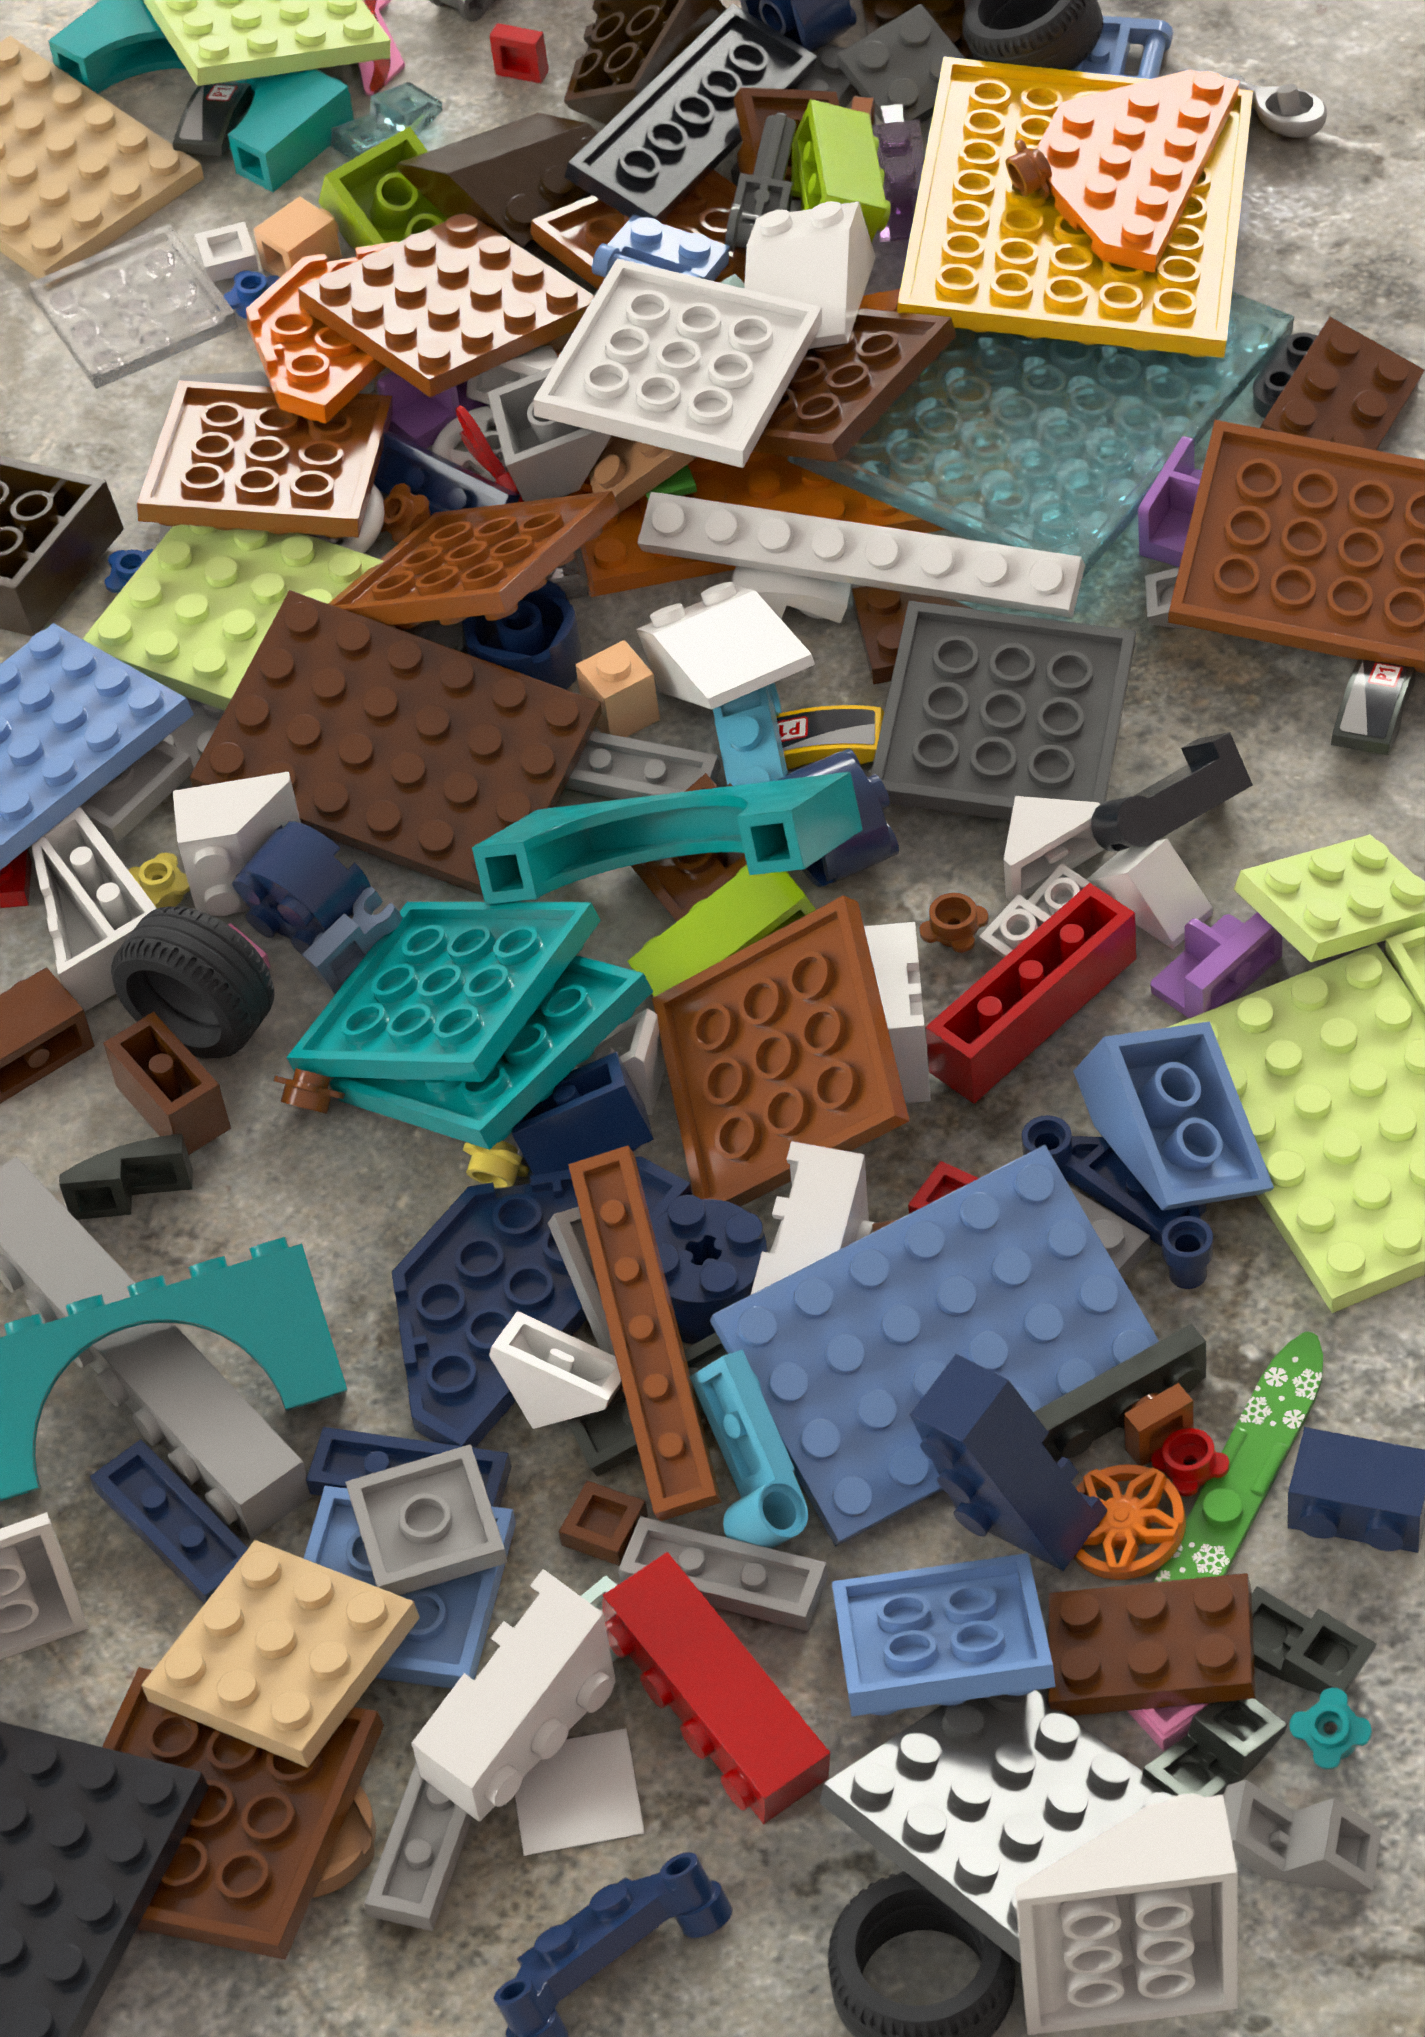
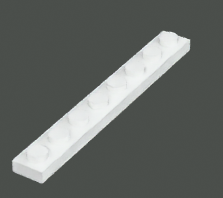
[637,492,1085,618]

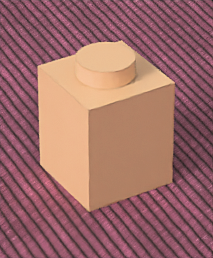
[253,196,342,278]
[575,640,660,737]

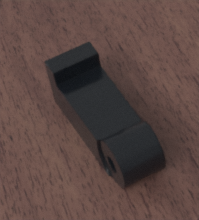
[1091,732,1253,852]

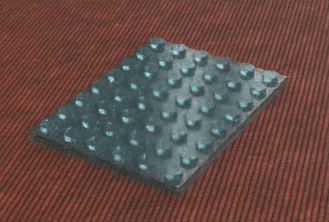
[788,291,1294,579]

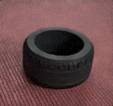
[962,0,1103,71]
[111,906,275,1058]
[828,1871,1015,2037]

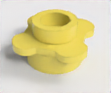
[128,853,190,908]
[463,1141,529,1188]

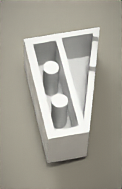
[31,807,156,1012]
[864,922,931,1103]
[751,1141,876,1295]
[412,1569,616,1822]

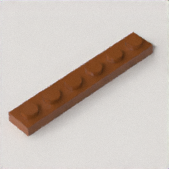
[568,1146,722,1521]

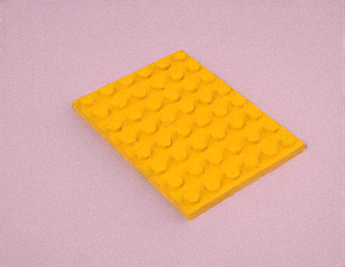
[897,57,1253,358]

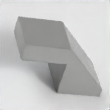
[1224,1779,1382,1894]

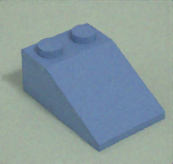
[1073,1022,1274,1211]

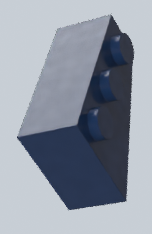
[910,1354,1108,1571]

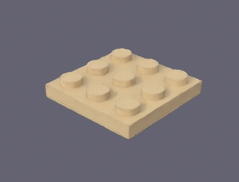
[141,1540,420,1767]

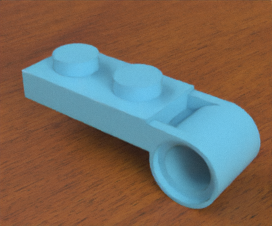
[713,683,788,786]
[690,1349,808,1549]

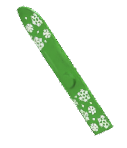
[1154,1331,1323,1582]

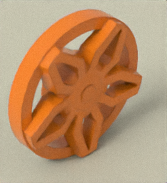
[1073,1464,1186,1580]

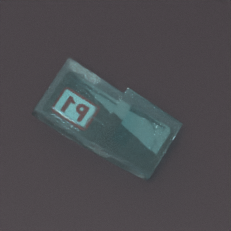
[331,82,443,159]

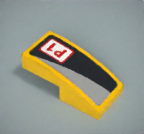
[776,705,884,770]

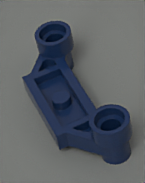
[1022,1115,1213,1289]
[494,1852,733,2037]

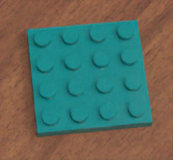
[286,902,601,1082]
[329,955,653,1150]

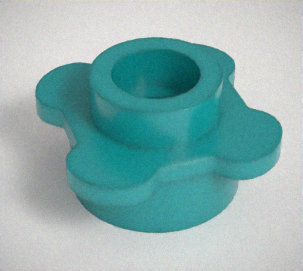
[1289,1688,1372,1770]

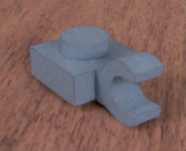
[302,886,402,994]

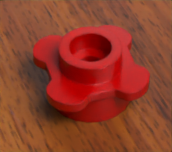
[1151,1428,1230,1497]

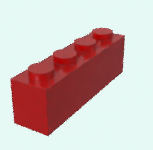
[925,883,1137,1104]
[602,1552,830,1824]

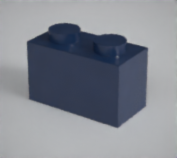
[511,1051,654,1175]
[1288,1427,1425,1553]

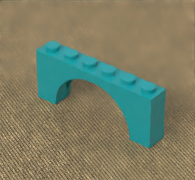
[48,0,355,193]
[472,772,863,905]
[0,1237,348,1502]

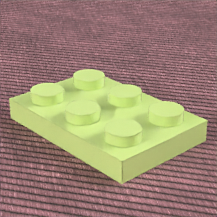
[1234,835,1425,962]

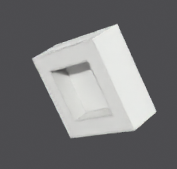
[194,221,259,283]

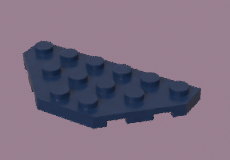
[392,1156,692,1448]

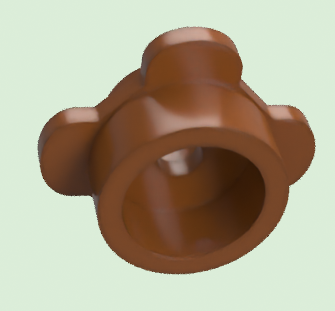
[1005,139,1052,199]
[380,483,430,544]
[919,893,989,953]
[273,1068,345,1114]

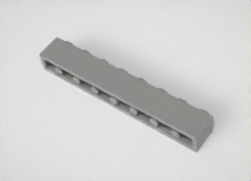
[0,1156,313,1540]

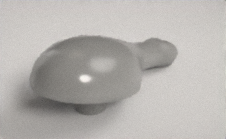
[1228,73,1327,138]

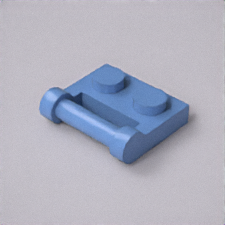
[1071,16,1173,79]
[592,215,730,281]

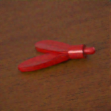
[455,405,524,502]

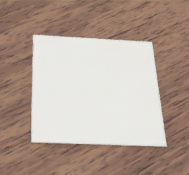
[515,1728,645,1856]

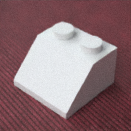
[173,772,301,917]

